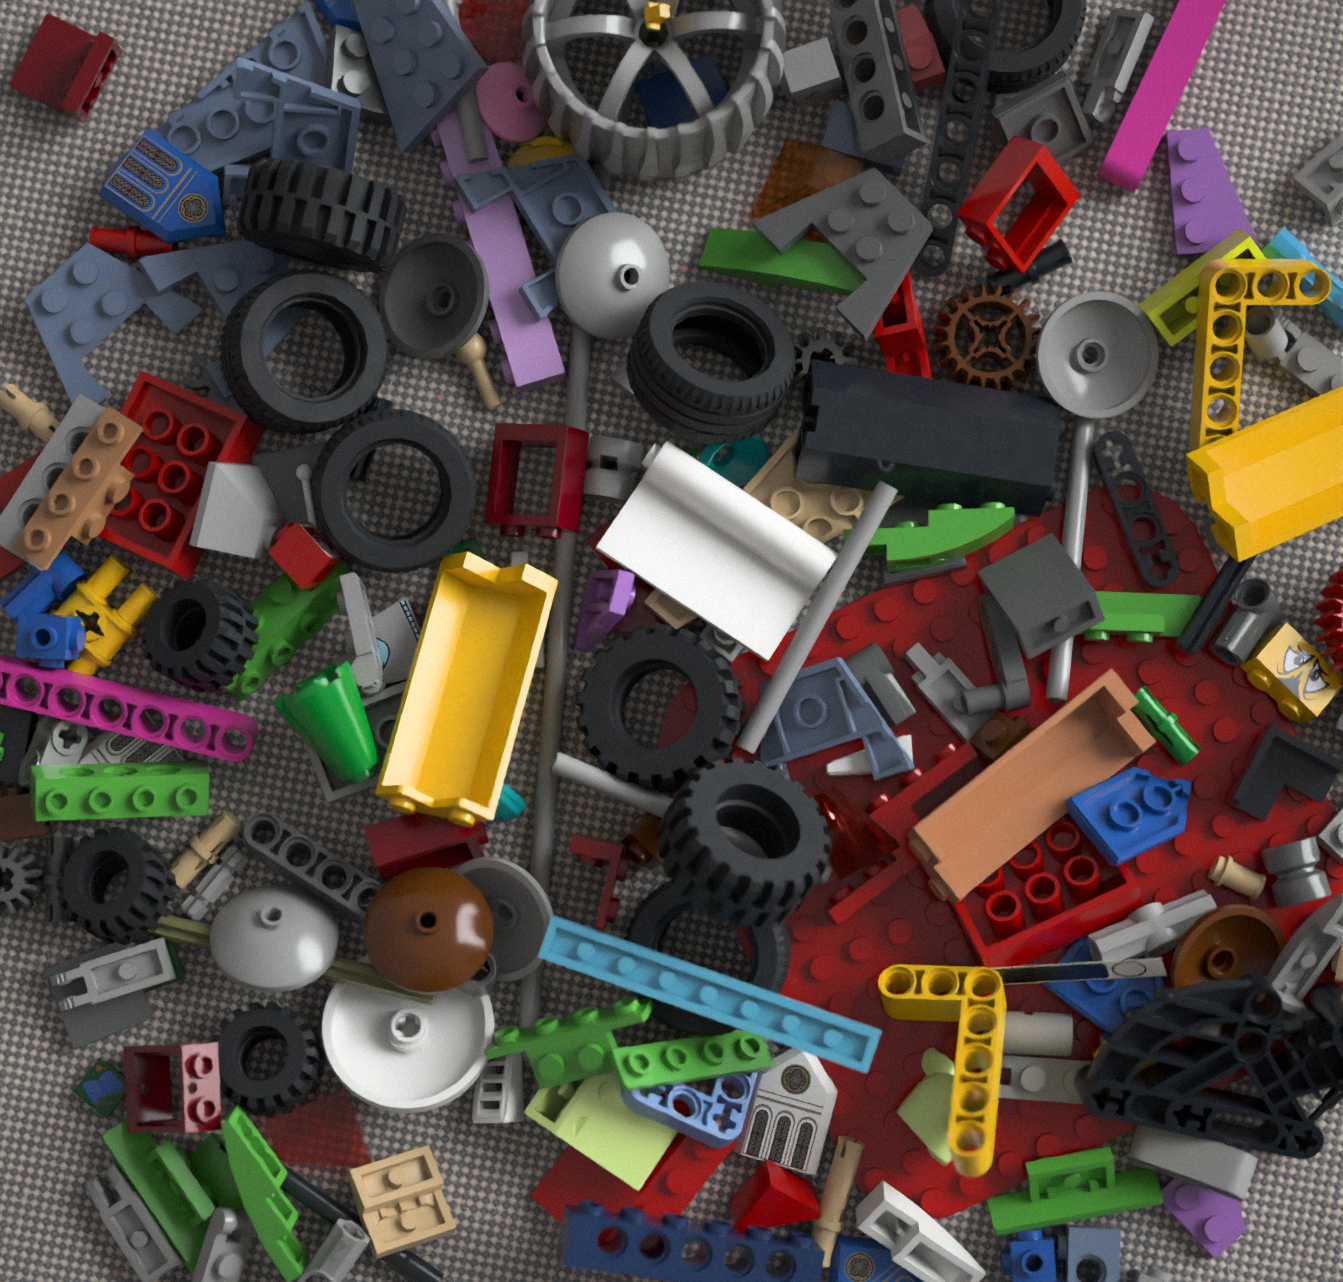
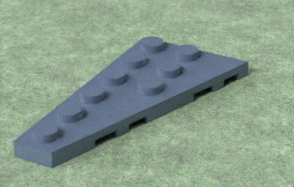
[106,0,328,177]
[352,0,489,153]

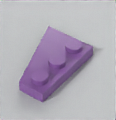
[1165,128,1261,258]

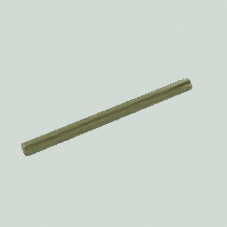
[145,915,438,1005]

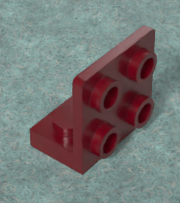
[10,14,122,124]
[569,834,630,931]

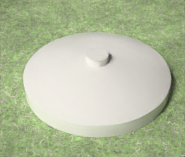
[322,954,494,1113]

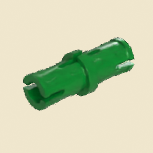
[1131,685,1202,767]

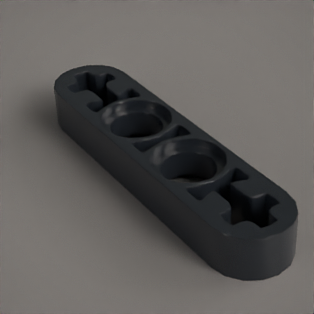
[1092,431,1179,589]

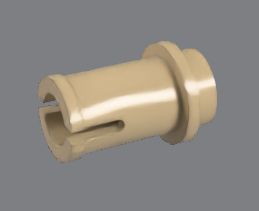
[1208,855,1266,901]

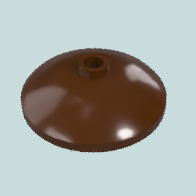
[364,867,493,994]
[1170,904,1286,1004]

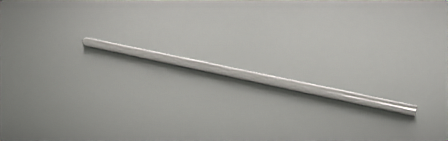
[518,322,592,1062]

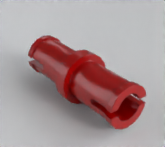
[89,225,178,259]

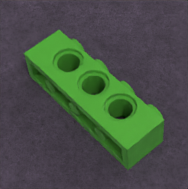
[30,760,209,821]

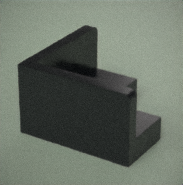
[1225,724,1343,822]

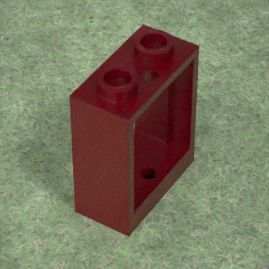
[484,423,589,539]
[364,812,489,883]
[124,1042,222,1133]

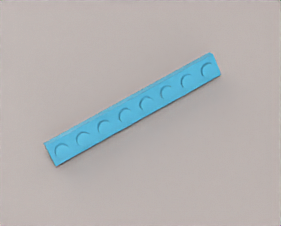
[538,915,882,1074]

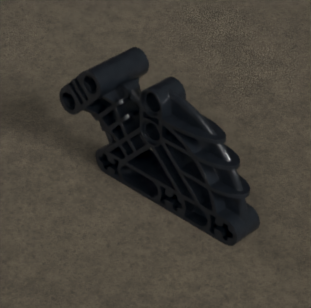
[1074,972,1343,1159]

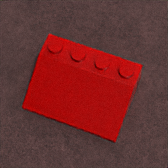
[97,371,264,580]
[951,812,1143,968]
[529,1089,736,1280]

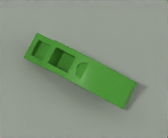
[843,502,1014,572]

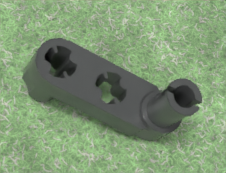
[960,593,1031,717]

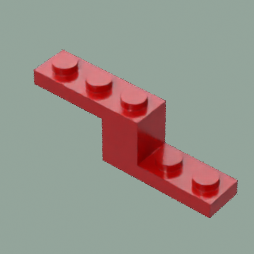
[874,269,932,379]
[826,741,978,925]

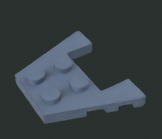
[221,57,361,205]
[452,154,618,322]
[138,239,310,402]
[24,242,203,404]
[759,658,915,781]

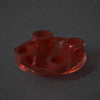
[458,0,529,60]

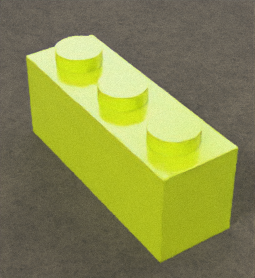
[1137,229,1269,347]

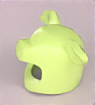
[896,1048,982,1166]

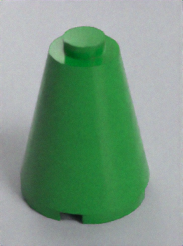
[272,659,380,785]

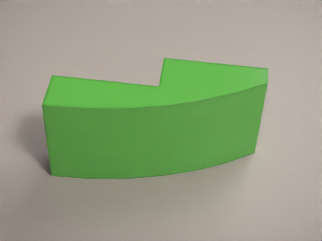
[188,1133,244,1213]

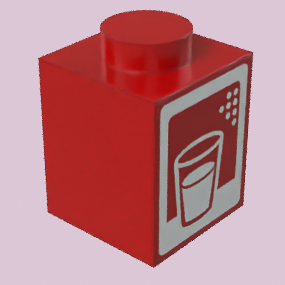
[268,522,345,589]

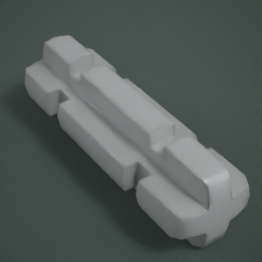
[180,845,249,921]

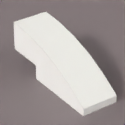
[855,1180,985,1282]

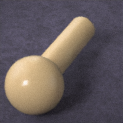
[454,333,502,409]

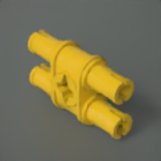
[36,554,161,693]

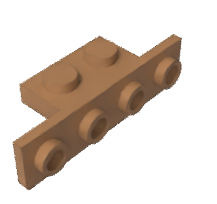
[13,407,143,571]

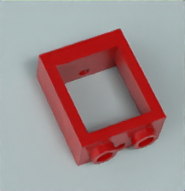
[956,135,1080,274]

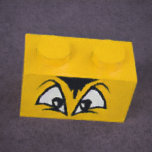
[1239,622,1343,724]

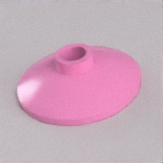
[474,62,548,143]

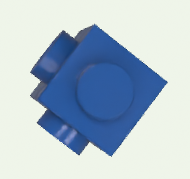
[15,613,86,668]
[1000,1229,1057,1282]

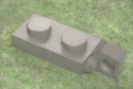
[1082,8,1155,125]
[902,642,997,749]

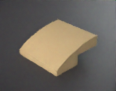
[348,1145,457,1259]

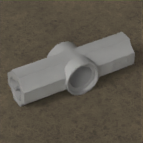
[1087,889,1217,962]
[296,1218,370,1282]

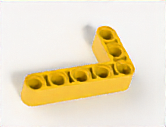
[1189,259,1332,452]
[878,965,1007,1177]

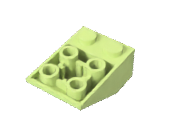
[523,1071,685,1191]

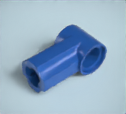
[0,549,87,622]

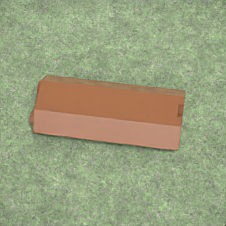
[906,668,1156,905]

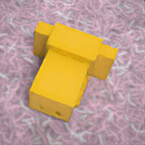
[645,2,669,30]

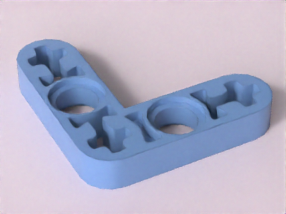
[621,1072,758,1148]

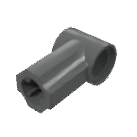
[1209,578,1282,667]
[844,641,916,729]

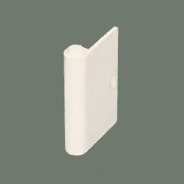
[595,441,838,662]

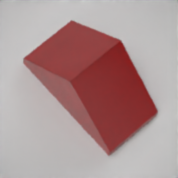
[730,1159,820,1231]

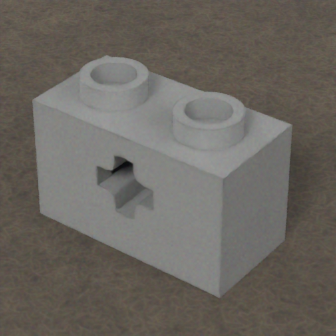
[780,37,847,109]

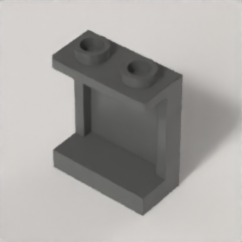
[977,533,1105,659]

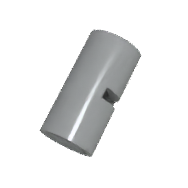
[983,1011,1073,1056]

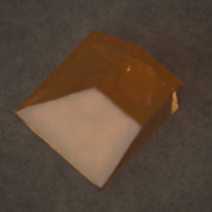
[751,139,864,244]

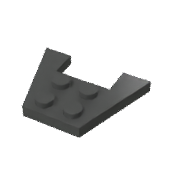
[752,167,933,342]

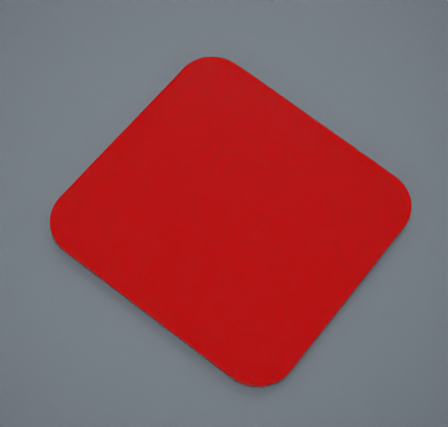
[658,485,1343,1219]

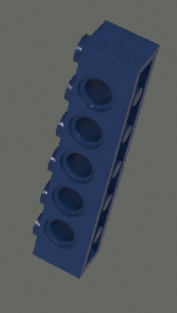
[555,1200,825,1282]

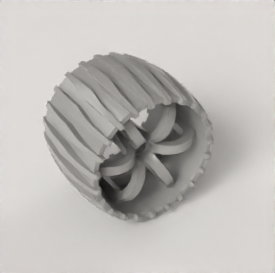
[522,0,786,182]

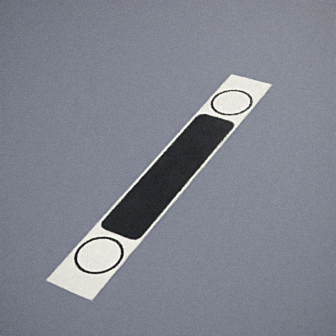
[992,958,1167,985]

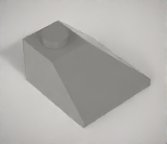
[189,462,285,559]

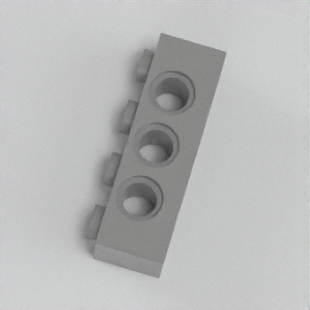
[0,394,105,572]

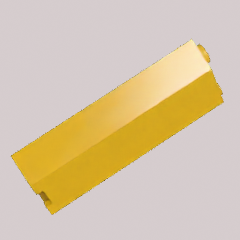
[1185,386,1343,563]
[374,551,558,827]

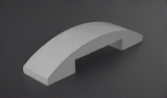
[1256,893,1343,1042]

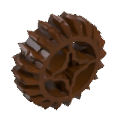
[932,283,1041,392]

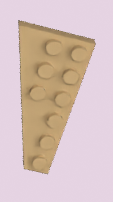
[643,424,906,630]

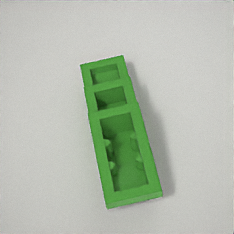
[698,228,864,296]
[221,1104,310,1282]

